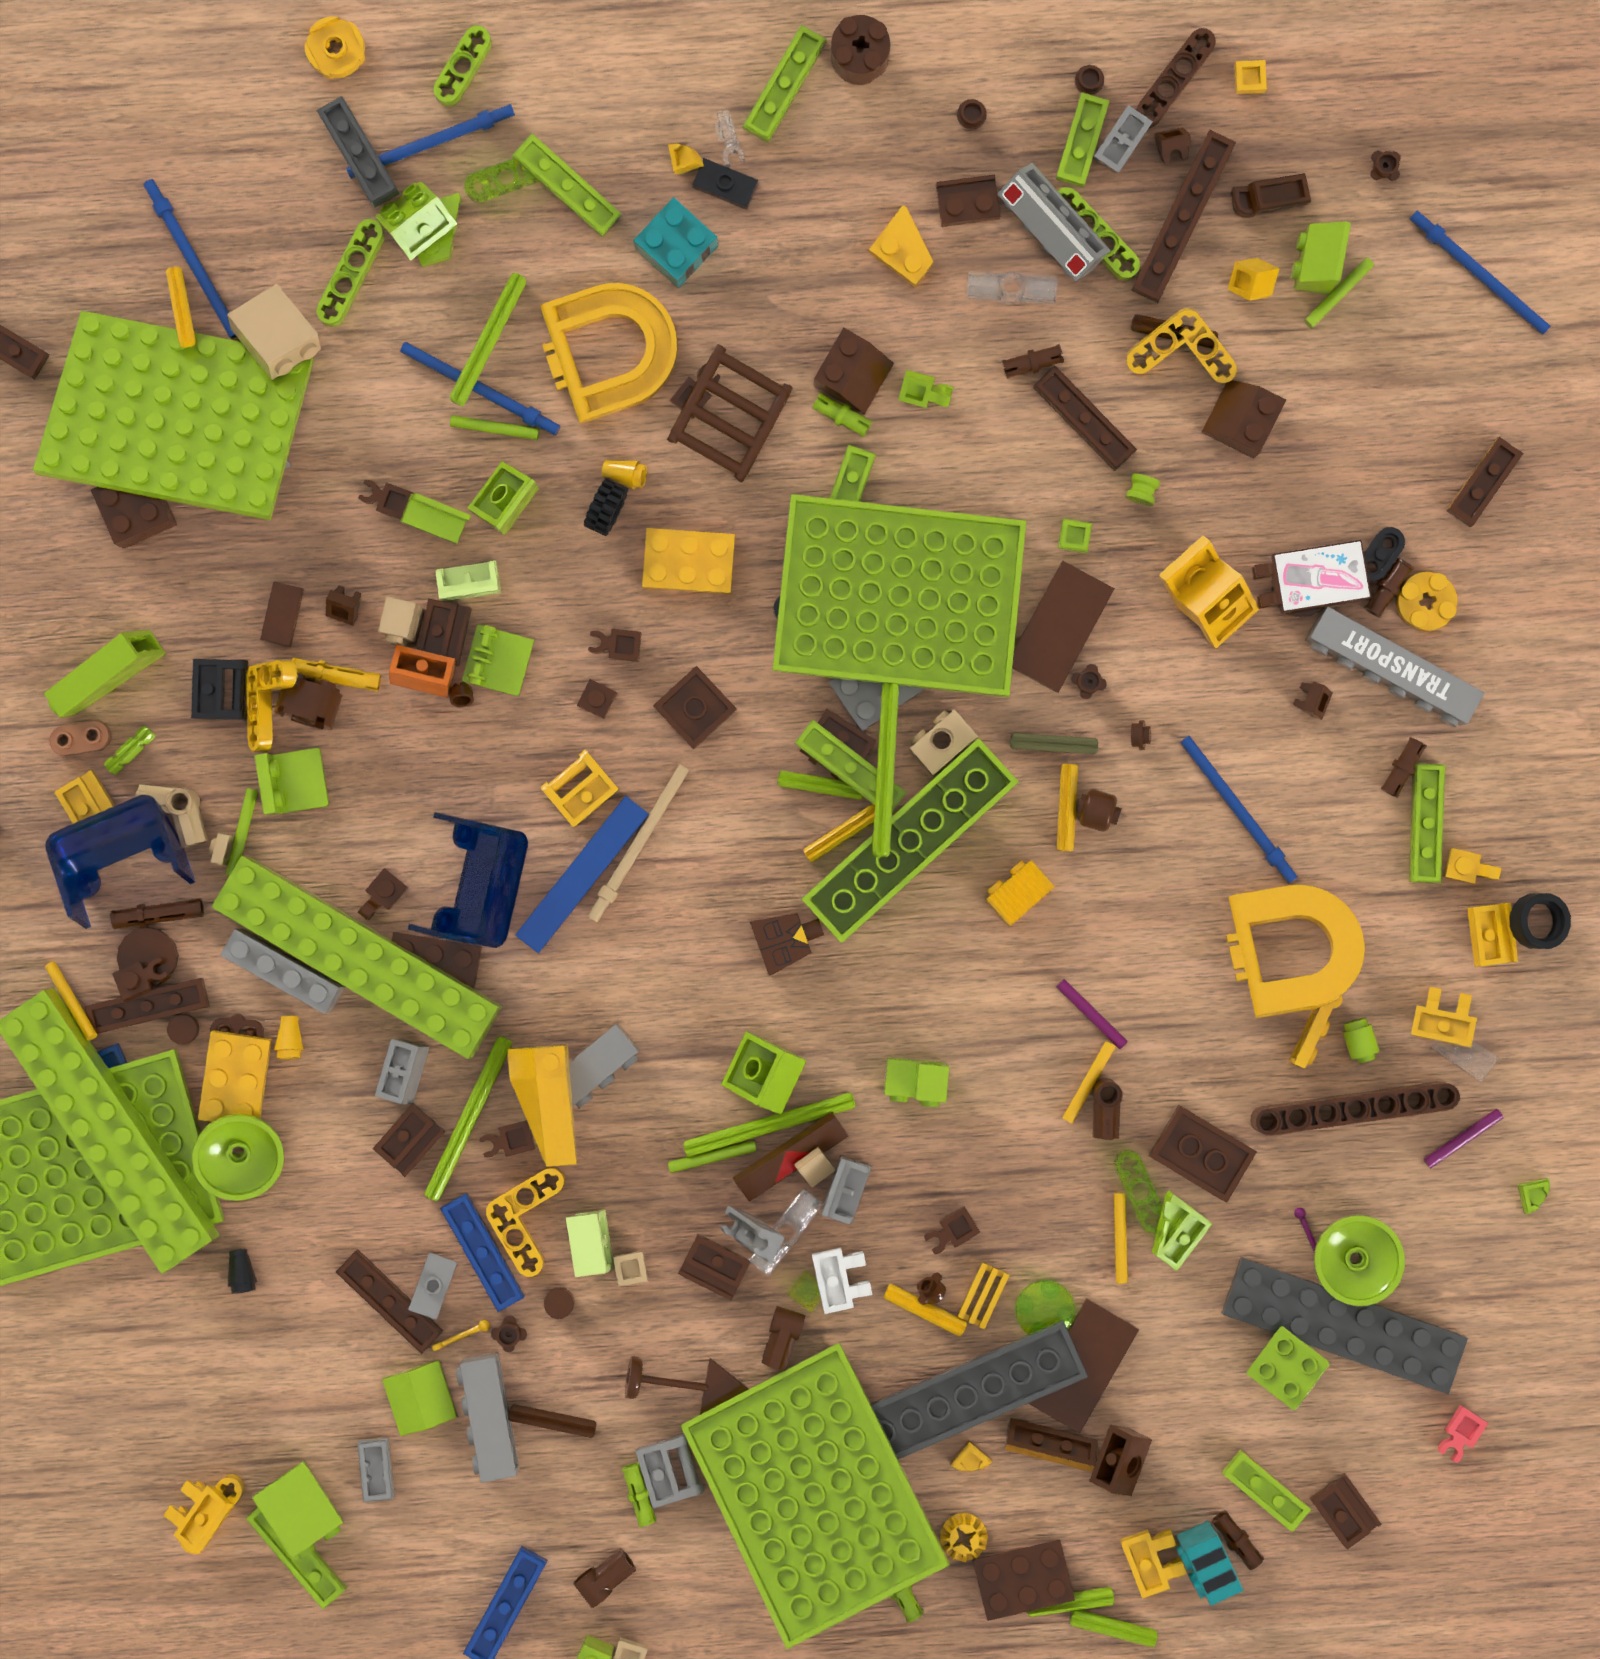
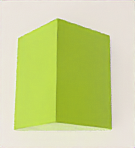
[467,461,539,536]

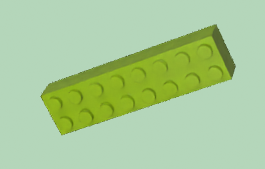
[802,738,1019,943]

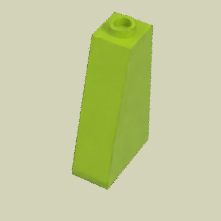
[44,629,166,718]

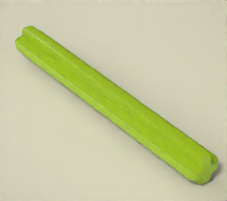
[450,273,526,406]

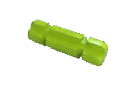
[104,726,155,775]

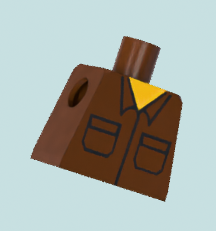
[750,913,824,976]

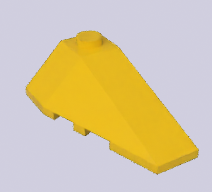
[507,1044,577,1167]

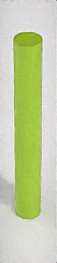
[1304,257,1374,328]
[450,415,540,440]
[225,788,258,875]
[668,1140,757,1173]

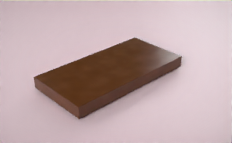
[1012,561,1115,693]
[1028,1298,1139,1433]

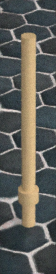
[588,764,689,922]

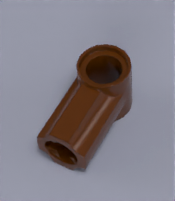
[1092,1078,1123,1140]
[762,1306,805,1371]
[573,1548,636,1608]

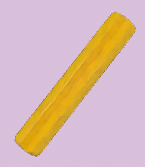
[166,266,196,348]
[1057,764,1078,851]
[803,804,875,862]
[884,1284,967,1336]

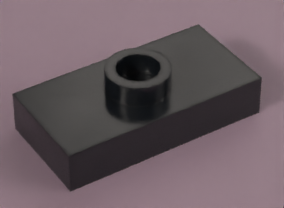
[692,158,758,210]

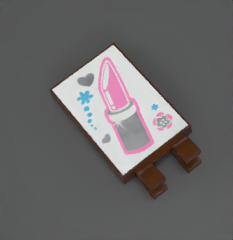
[1252,540,1371,614]

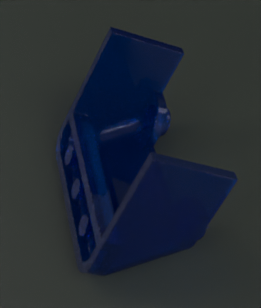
[45,795,196,929]
[408,812,528,948]

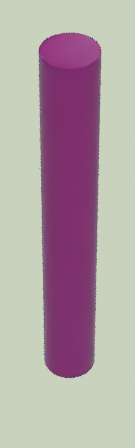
[1056,979,1128,1049]
[1423,1108,1504,1169]

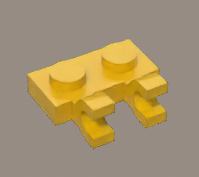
[1411,987,1477,1048]
[164,1480,233,1554]
[1120,1528,1187,1599]

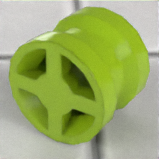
[1125,473,1161,506]

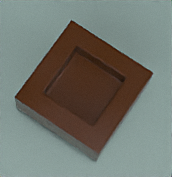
[577,679,617,719]

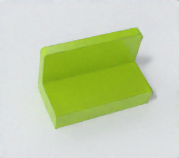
[400,493,471,544]

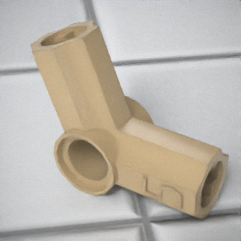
[135,784,209,848]

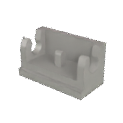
[1094,105,1153,173]
[375,1038,430,1105]
[821,1156,872,1224]
[720,1206,785,1264]

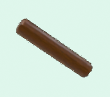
[1131,314,1218,348]
[508,1404,597,1438]

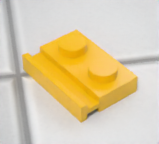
[54,770,124,843]
[1467,902,1518,967]

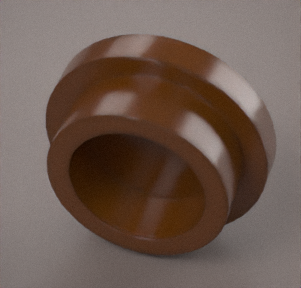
[1075,65,1104,95]
[957,99,987,130]
[1131,720,1151,750]

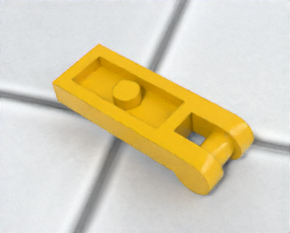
[1288,996,1342,1069]

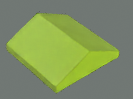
[382,1360,458,1436]

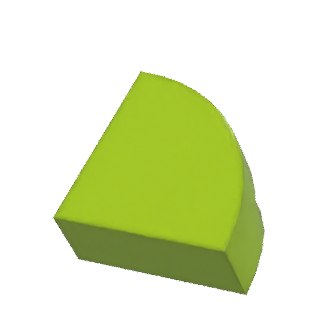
[1517,1178,1550,1214]

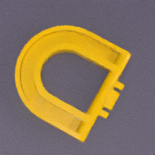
[540,283,678,424]
[1226,885,1365,1018]

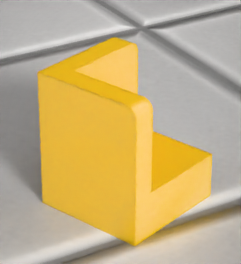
[1227,258,1280,301]

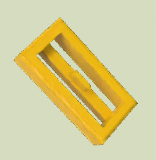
[957,1262,1010,1330]

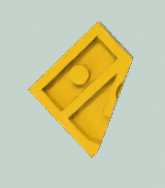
[869,205,933,287]

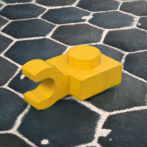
[1443,848,1502,884]

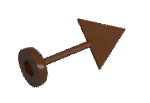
[625,1356,749,1415]

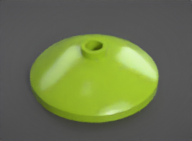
[192,1114,284,1201]
[1314,1215,1405,1306]

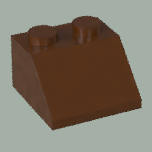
[814,327,894,415]
[1201,380,1286,459]

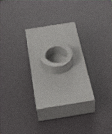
[408,1253,457,1320]
[357,1437,395,1503]

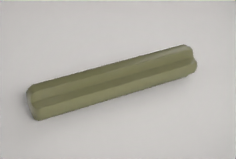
[1010,733,1098,754]

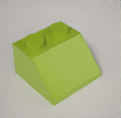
[1291,221,1351,295]
[721,1031,807,1115]

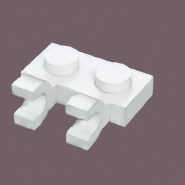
[812,1247,873,1314]

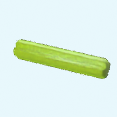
[777,770,863,800]
[1027,1587,1115,1617]
[1070,1610,1158,1647]

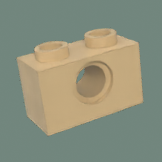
[378,596,425,647]
[909,709,978,777]

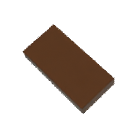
[1248,173,1311,214]
[260,582,304,647]

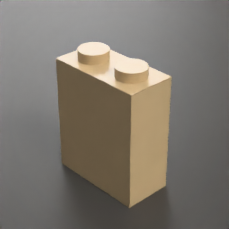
[227,284,321,380]

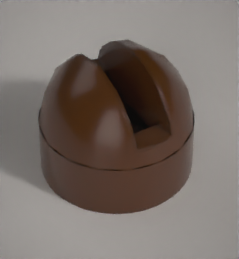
[449,682,474,707]

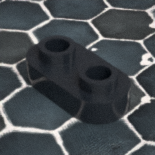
[1364,527,1405,582]

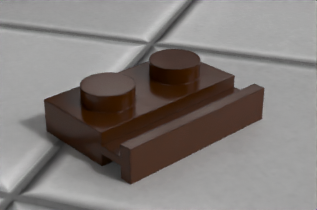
[936,174,1001,227]
[417,598,472,666]
[373,1103,446,1177]
[678,1234,751,1301]
[1310,1473,1382,1550]

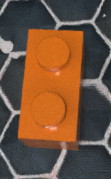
[389,644,455,698]

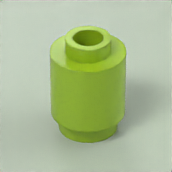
[1343,1017,1380,1064]

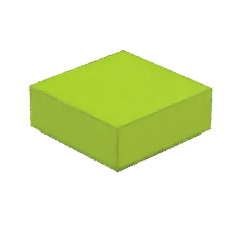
[1058,519,1092,554]

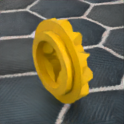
[940,1513,988,1563]

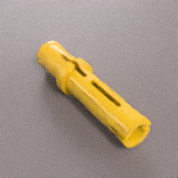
[291,657,381,692]

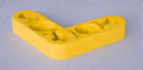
[1126,308,1237,383]
[246,660,297,752]
[486,1167,565,1277]

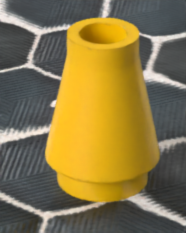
[602,459,647,490]
[274,1016,304,1060]

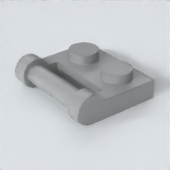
[636,1433,705,1508]

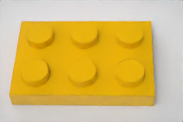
[642,528,735,594]
[198,1030,272,1122]

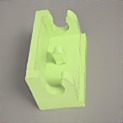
[436,560,501,602]
[566,1209,614,1277]

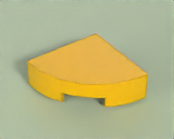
[668,143,704,175]
[950,1441,992,1471]

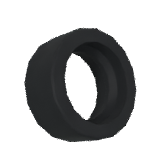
[1509,893,1571,949]

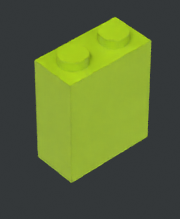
[252,1460,343,1559]

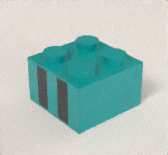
[633,197,718,289]
[1175,1520,1244,1606]

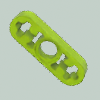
[433,25,492,107]

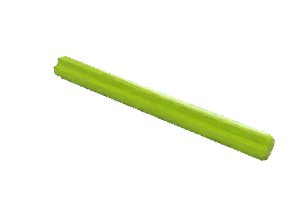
[873,683,899,857]
[424,1036,513,1201]
[683,1093,855,1157]

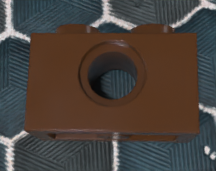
[1089,1425,1152,1496]

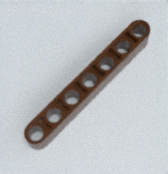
[1250,1081,1460,1136]

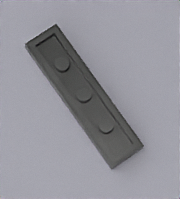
[316,96,400,208]

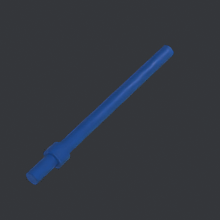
[346,104,515,179]
[143,179,237,339]
[1409,210,1550,335]
[400,342,561,436]
[1180,735,1298,884]

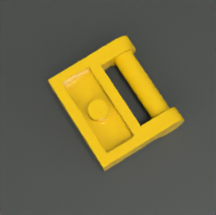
[540,749,620,828]

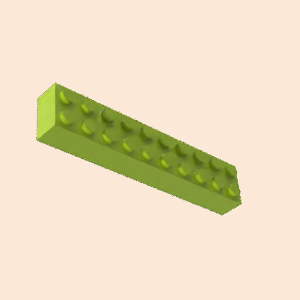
[211,855,503,1059]
[0,988,220,1274]

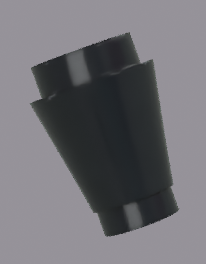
[228,1249,258,1294]

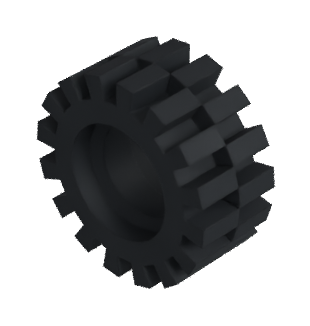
[584,478,629,536]

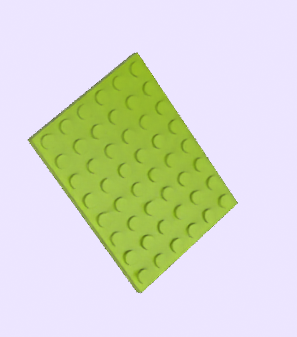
[33,311,314,521]
[772,494,1026,697]
[0,1049,225,1286]
[680,1343,950,1649]

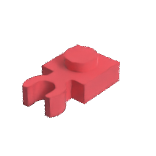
[1438,1405,1488,1463]

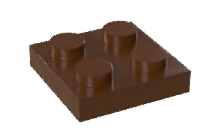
[653,666,737,750]

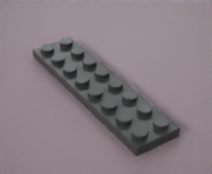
[1221,1257,1468,1395]
[870,1320,1088,1459]

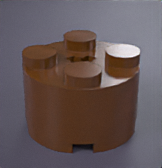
[831,15,890,85]
[274,673,343,730]

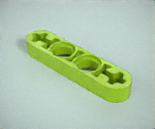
[1058,187,1140,281]
[316,219,385,327]

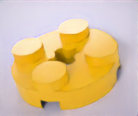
[304,16,365,79]
[1396,572,1457,632]

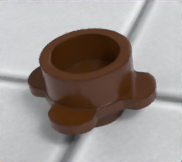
[1370,151,1401,181]
[1071,664,1107,699]
[917,1272,946,1305]
[491,1316,527,1352]

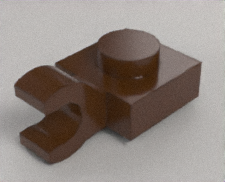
[358,868,408,920]

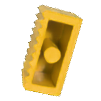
[985,860,1055,926]

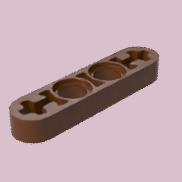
[1136,28,1216,128]

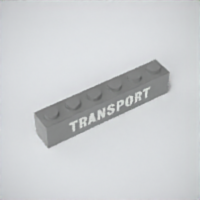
[1305,607,1484,727]

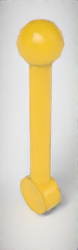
[431,1320,490,1352]

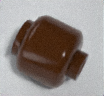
[1076,789,1122,832]

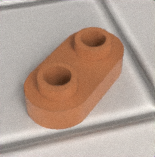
[49,721,111,756]

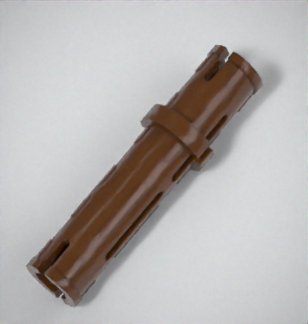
[110,898,204,929]

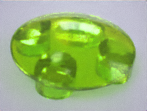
[1015,1280,1075,1335]

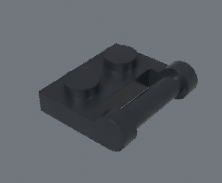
[191,659,248,720]

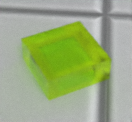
[787,1269,821,1312]

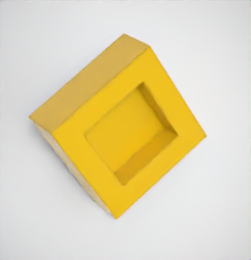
[1234,60,1267,94]

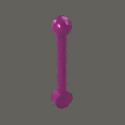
[1294,1208,1317,1252]

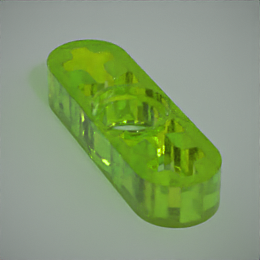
[464,158,540,202]
[1114,1150,1162,1233]

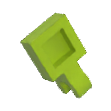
[898,370,954,408]

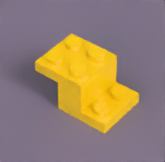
[1159,536,1259,648]

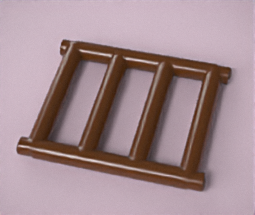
[667,344,793,482]

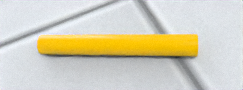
[45,961,97,1041]
[1062,1041,1116,1124]
[1114,1192,1128,1284]

